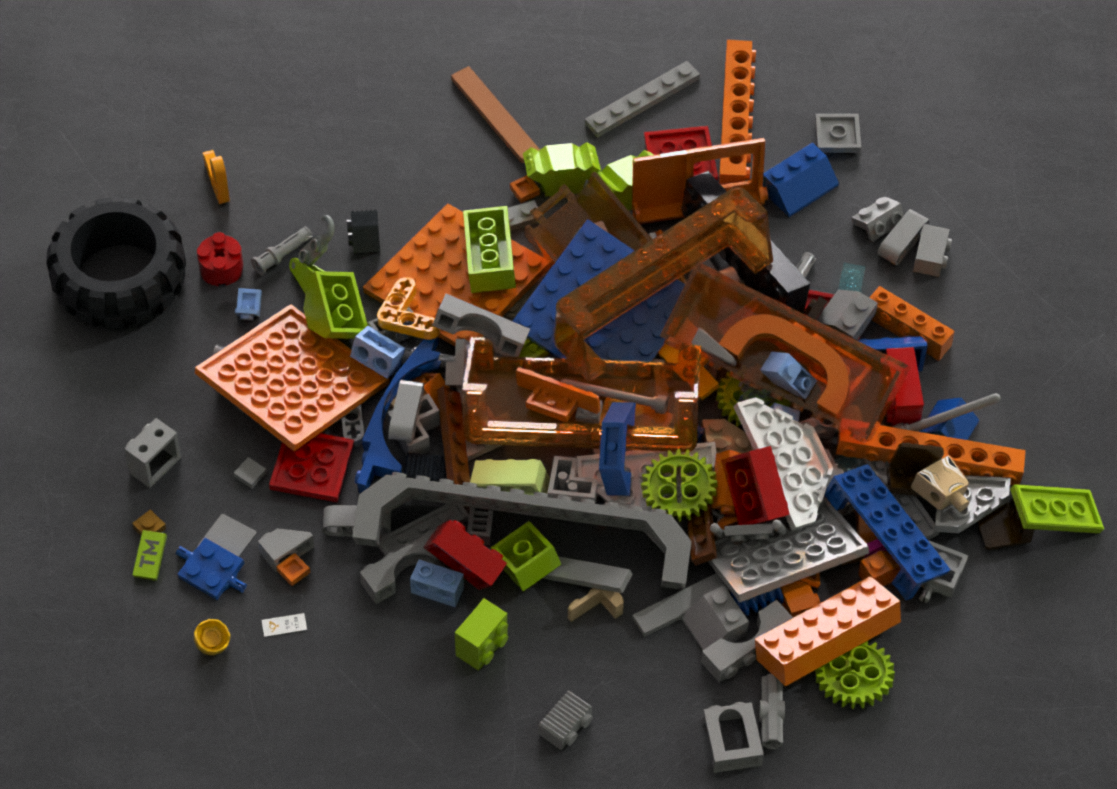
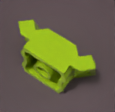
[523,142,601,196]
[587,150,654,214]

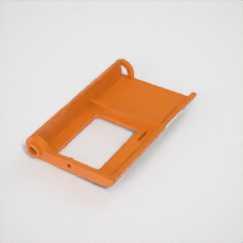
[632,138,768,225]

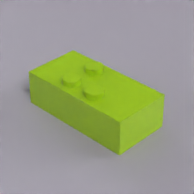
[463,206,516,293]

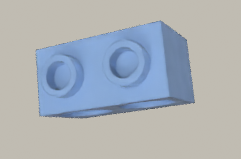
[350,326,405,379]
[410,559,464,607]

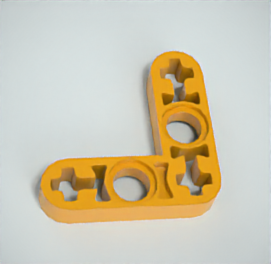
[202,150,230,204]
[377,277,440,340]

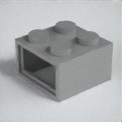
[124,418,181,488]

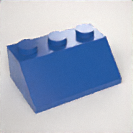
[763,142,839,217]
[851,336,927,375]

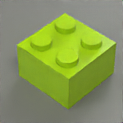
[491,521,562,591]
[455,598,508,671]

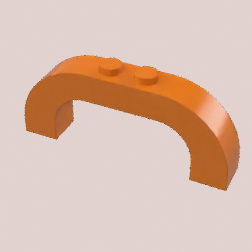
[719,314,850,419]

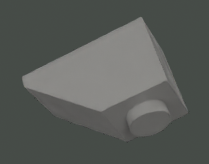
[258,528,314,572]

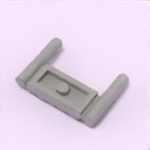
[710,520,786,542]

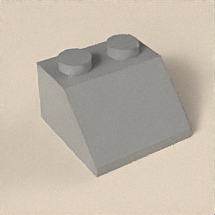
[816,290,878,348]
[681,585,749,651]

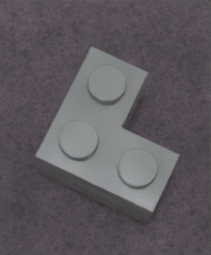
[388,394,440,456]
[548,456,598,504]

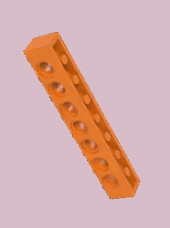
[719,40,756,185]
[836,419,1026,485]

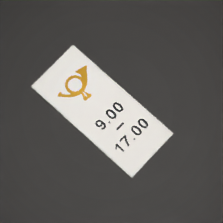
[262,613,307,637]

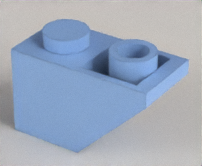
[760,352,817,399]

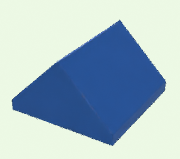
[919,397,979,440]

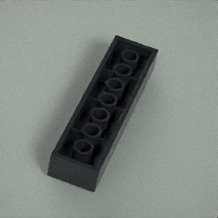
[681,171,810,321]

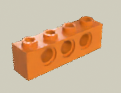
[869,286,955,361]

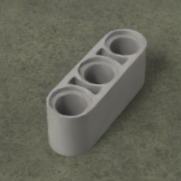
[877,209,930,265]
[389,380,424,442]
[322,505,391,537]

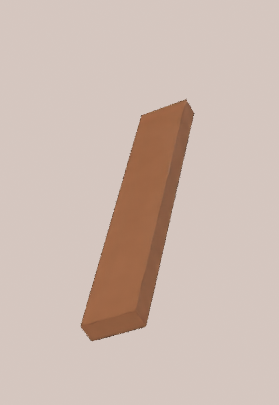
[451,66,540,164]

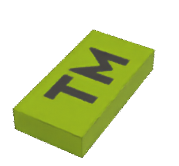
[133,530,167,581]

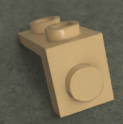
[568,588,624,622]

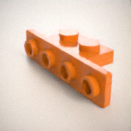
[516,367,600,423]

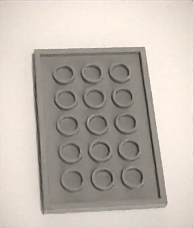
[708,497,869,602]

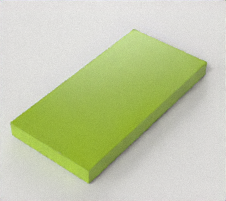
[1010,484,1104,533]

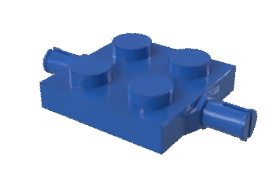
[176,538,247,600]

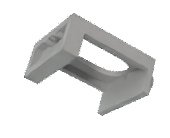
[702,702,764,773]

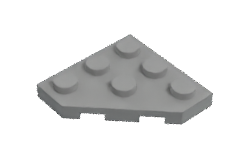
[935,475,1011,533]

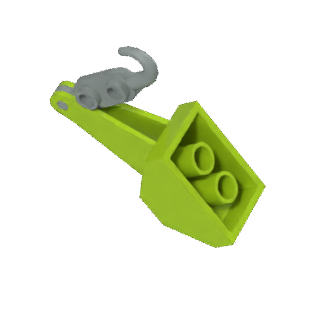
[289,215,368,339]

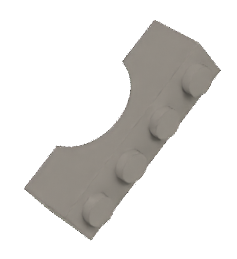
[432,294,530,361]
[360,529,445,604]
[701,600,793,683]

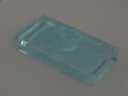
[838,262,866,292]

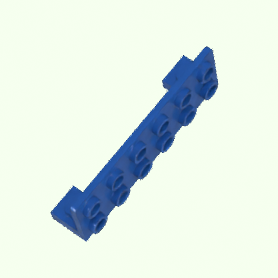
[824,464,950,600]

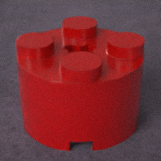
[197,232,244,286]

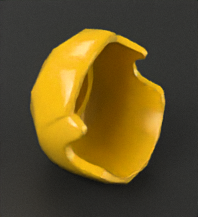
[194,619,230,656]

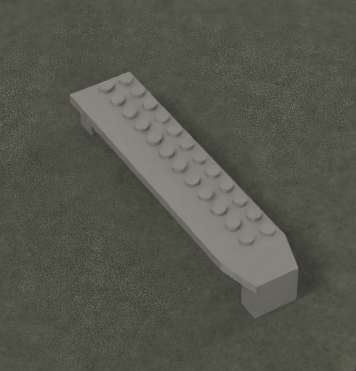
[352,472,692,590]

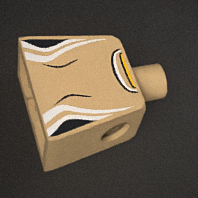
[911,455,970,512]

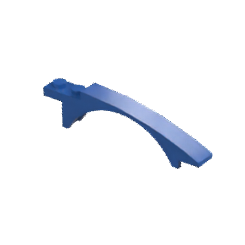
[355,336,441,494]

